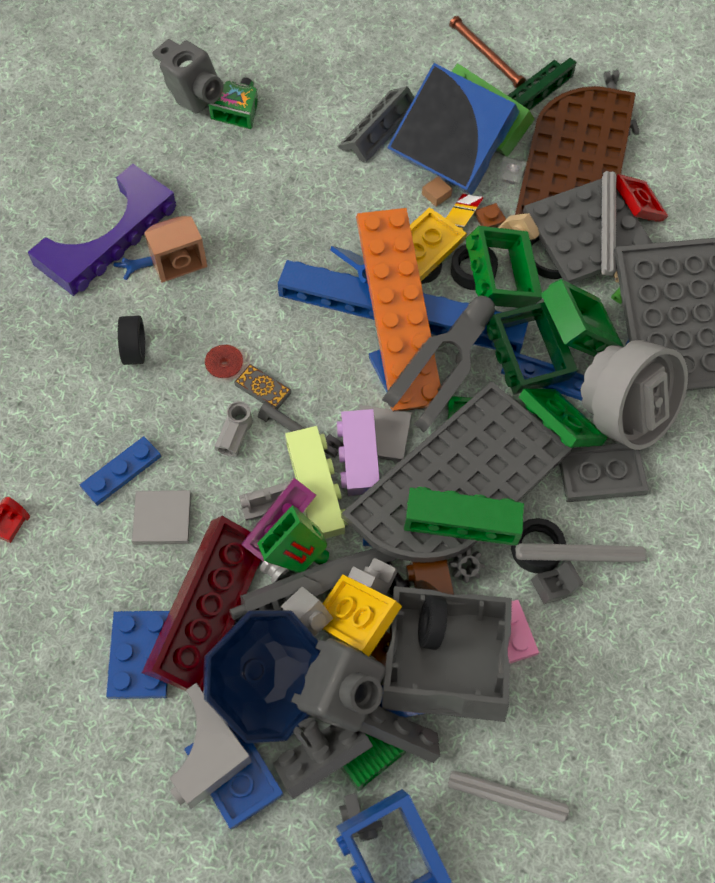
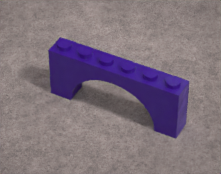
[28,164,177,296]

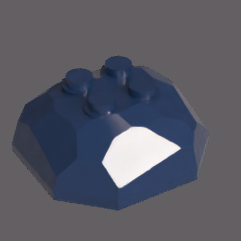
[204,610,321,743]

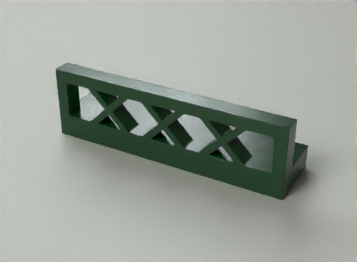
[507,58,577,110]

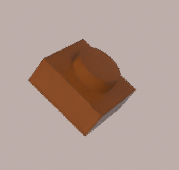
[474,203,506,228]

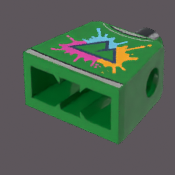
[209,77,258,129]

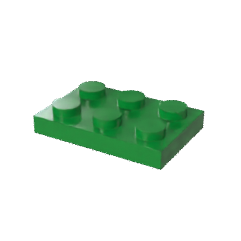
[519,389,608,448]

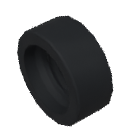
[451,244,498,290]
[117,315,145,365]
[511,518,566,574]

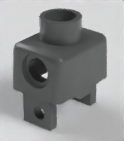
[152,39,224,113]
[291,638,386,732]

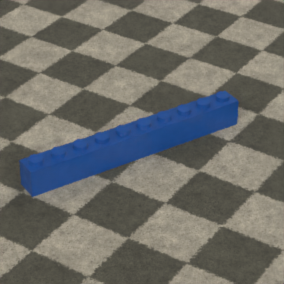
[277,260,528,353]

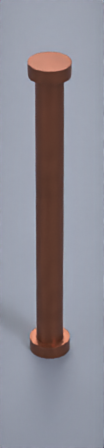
[449,16,526,88]

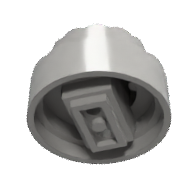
[580,340,688,450]

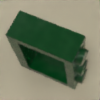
[486,302,578,395]

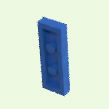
[79,436,161,506]

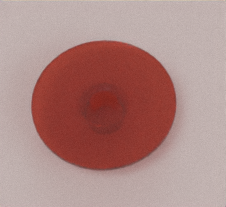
[205,345,243,378]

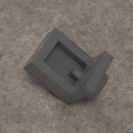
[531,561,583,604]
[339,793,383,842]

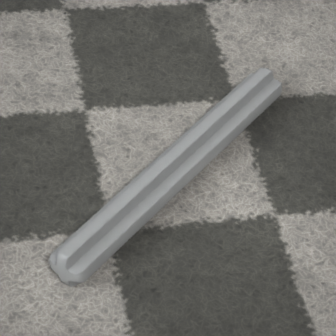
[601,171,616,276]
[515,543,647,562]

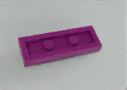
[241,477,316,562]

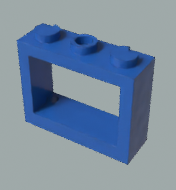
[335,789,452,883]

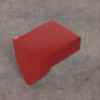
[0,497,30,543]

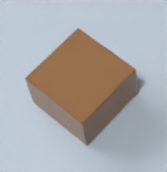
[422,176,452,207]

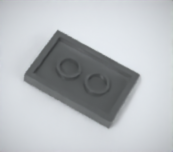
[559,443,649,502]

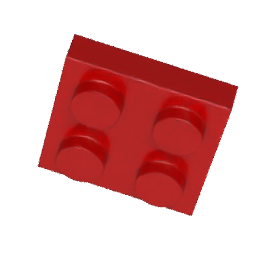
[616,174,668,222]

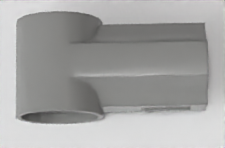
[214,401,253,457]

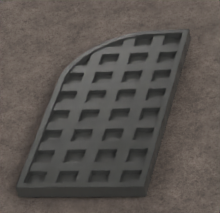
[341,381,572,562]

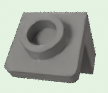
[348,558,398,595]

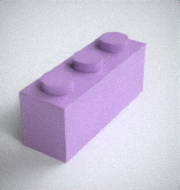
[337,409,380,496]

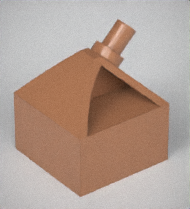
[144,216,207,283]

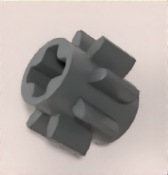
[448,549,485,583]

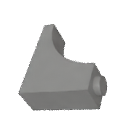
[169,683,252,809]

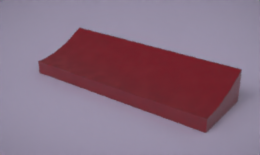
[142,516,261,693]

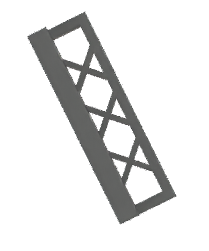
[338,86,415,162]

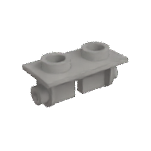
[239,481,290,521]

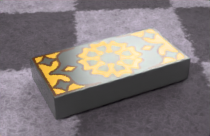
[234,364,291,410]

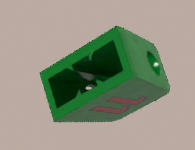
[258,505,329,573]

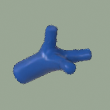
[113,256,153,280]

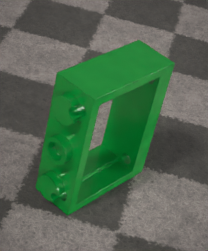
[466,226,542,308]
[541,279,624,357]

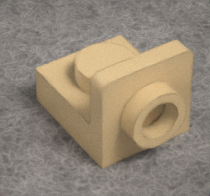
[498,213,539,239]

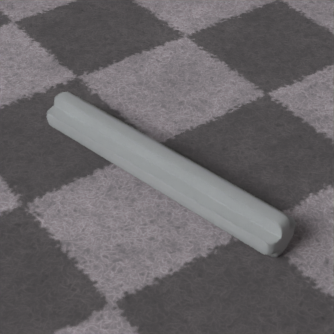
[448,771,569,822]

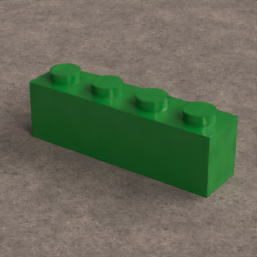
[404,487,524,546]

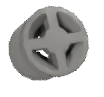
[260,561,294,583]

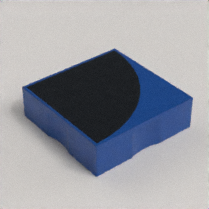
[387,63,519,195]

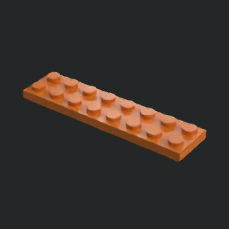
[356,208,440,411]

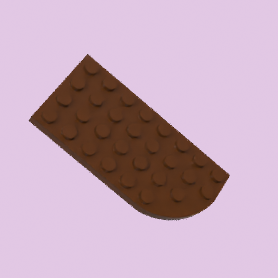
[515,86,636,215]

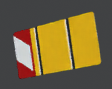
[446,194,484,230]

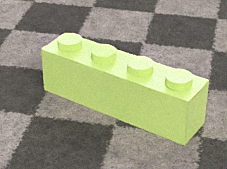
[285,426,348,539]

